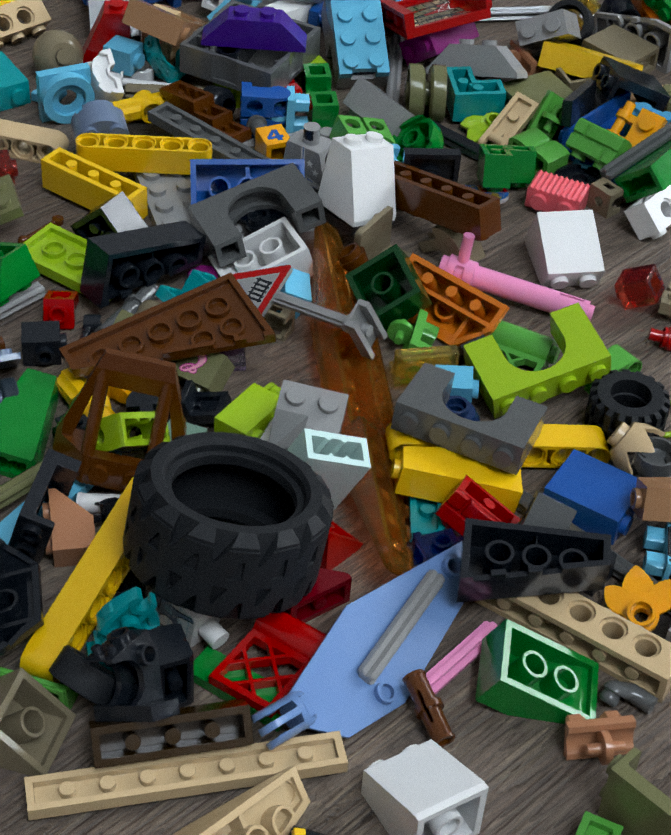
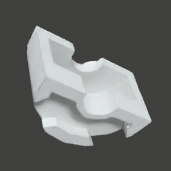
[90,48,125,102]

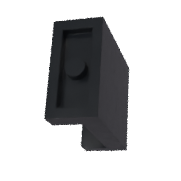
[592,56,671,112]
[8,448,82,563]

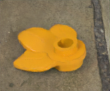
[604,565,671,632]

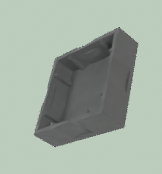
[180,0,321,92]

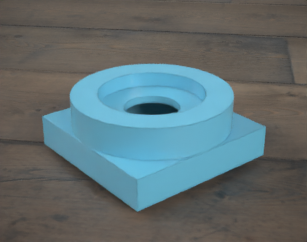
[35,62,95,124]

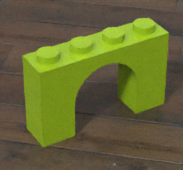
[463,302,611,419]

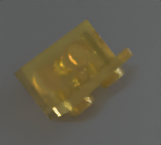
[389,345,459,386]

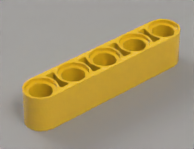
[75,133,212,175]

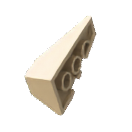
[173,766,310,835]

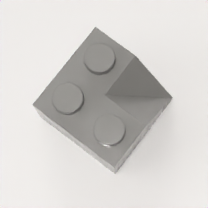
[269,380,349,450]

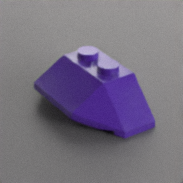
[201,5,307,53]

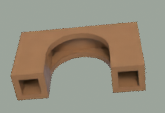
[122,0,208,47]

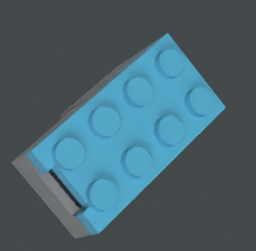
[321,0,390,89]

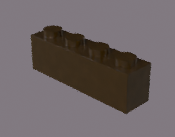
[88,698,254,769]

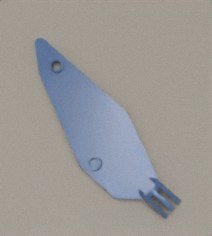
[251,541,464,750]

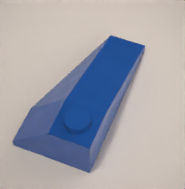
[190,159,305,205]

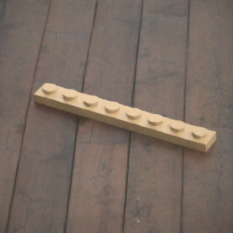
[24,731,348,821]

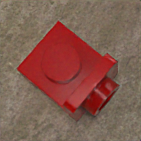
[43,290,79,329]

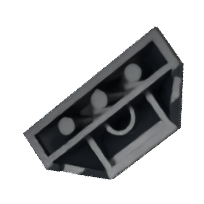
[0,539,44,656]

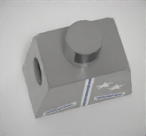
[283,122,331,186]

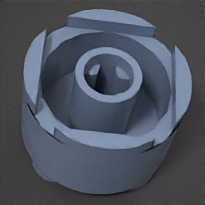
[71,100,130,144]

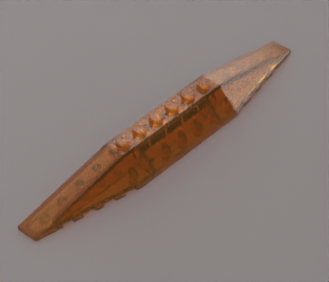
[311,222,413,576]

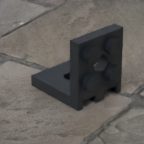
[401,148,461,183]

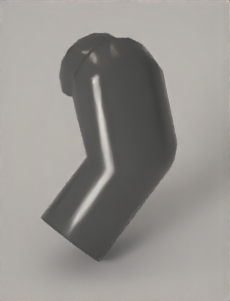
[599,680,658,714]

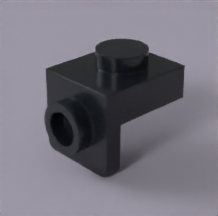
[181,380,232,424]

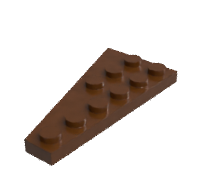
[59,273,276,378]

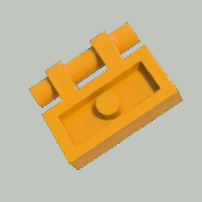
[607,100,667,147]

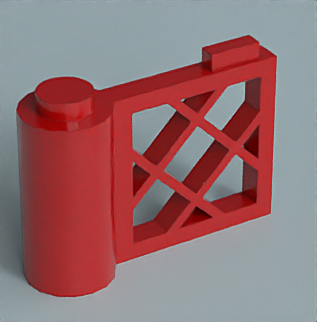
[209,612,327,718]

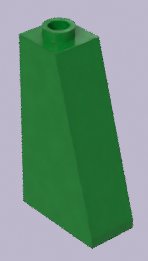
[614,140,671,203]
[0,368,59,478]

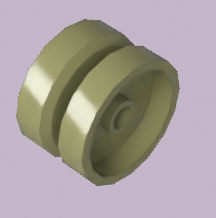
[404,63,447,123]

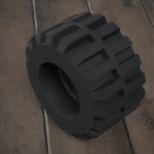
[584,369,671,448]

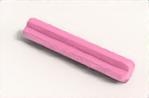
[426,621,498,695]

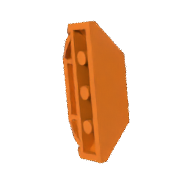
[407,253,510,349]

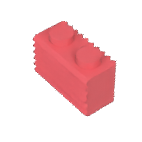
[525,169,590,212]

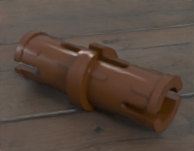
[402,669,456,747]

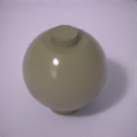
[32,29,84,71]

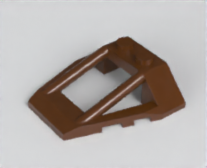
[52,348,187,492]

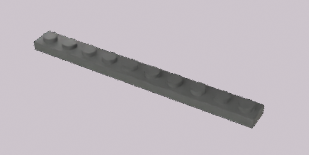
[148,101,363,236]

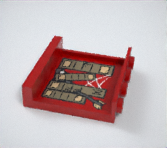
[380,0,492,40]

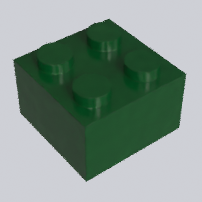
[345,244,433,333]

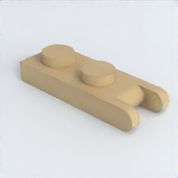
[478,91,539,145]

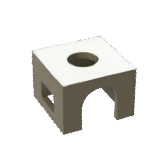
[587,177,624,219]
[264,304,295,342]

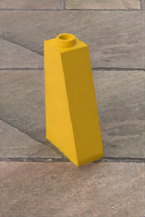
[537,41,644,78]
[390,446,523,513]

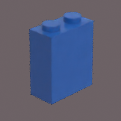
[544,449,637,545]

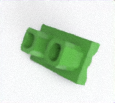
[526,90,564,140]
[387,309,439,367]

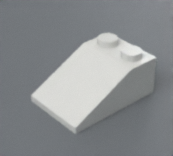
[208,216,317,277]

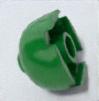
[393,115,444,162]

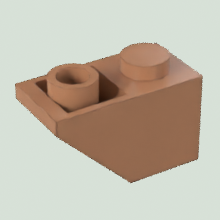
[42,488,95,568]

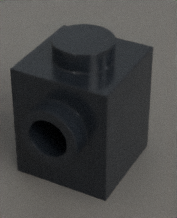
[21,321,67,366]

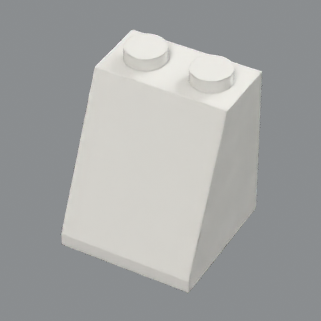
[318,131,396,227]
[524,209,605,289]
[361,739,489,835]

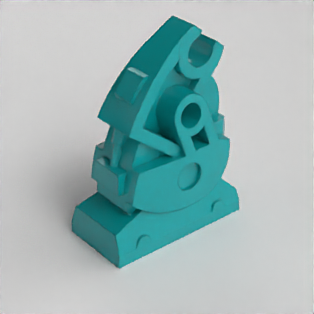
[86,586,161,673]

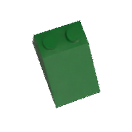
[475,619,599,724]

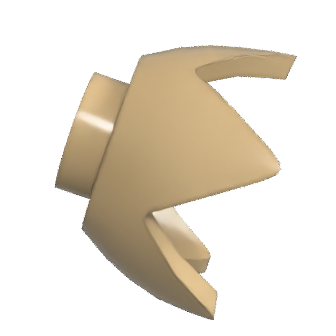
[607,422,666,475]

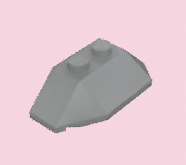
[426,39,528,79]

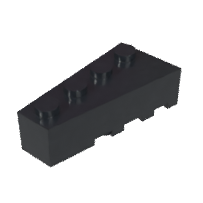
[80,220,206,309]
[456,518,611,603]

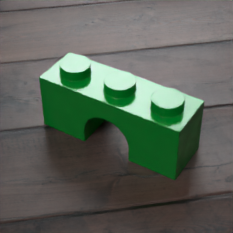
[302,63,339,128]

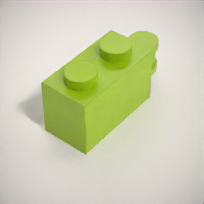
[214,382,281,439]

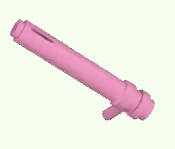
[439,232,596,322]

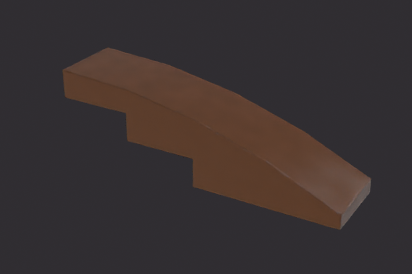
[159,80,252,143]

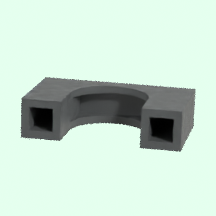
[188,162,326,268]
[391,363,548,475]

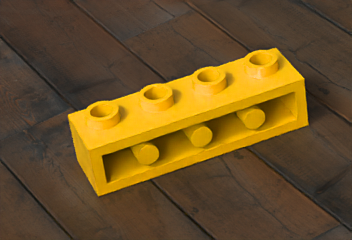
[41,147,148,219]

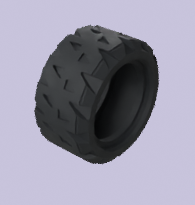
[123,432,334,620]

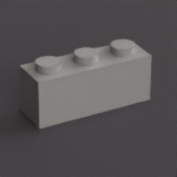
[342,76,415,137]

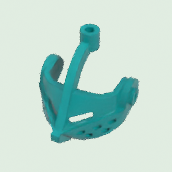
[143,35,187,83]

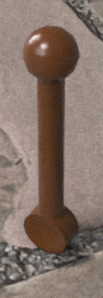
[17,215,64,243]

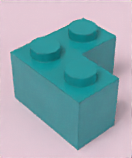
[446,66,506,123]

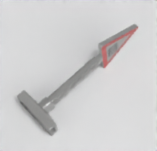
[233,265,387,360]

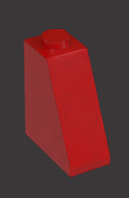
[83,0,132,63]

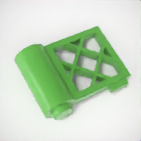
[479,320,560,395]

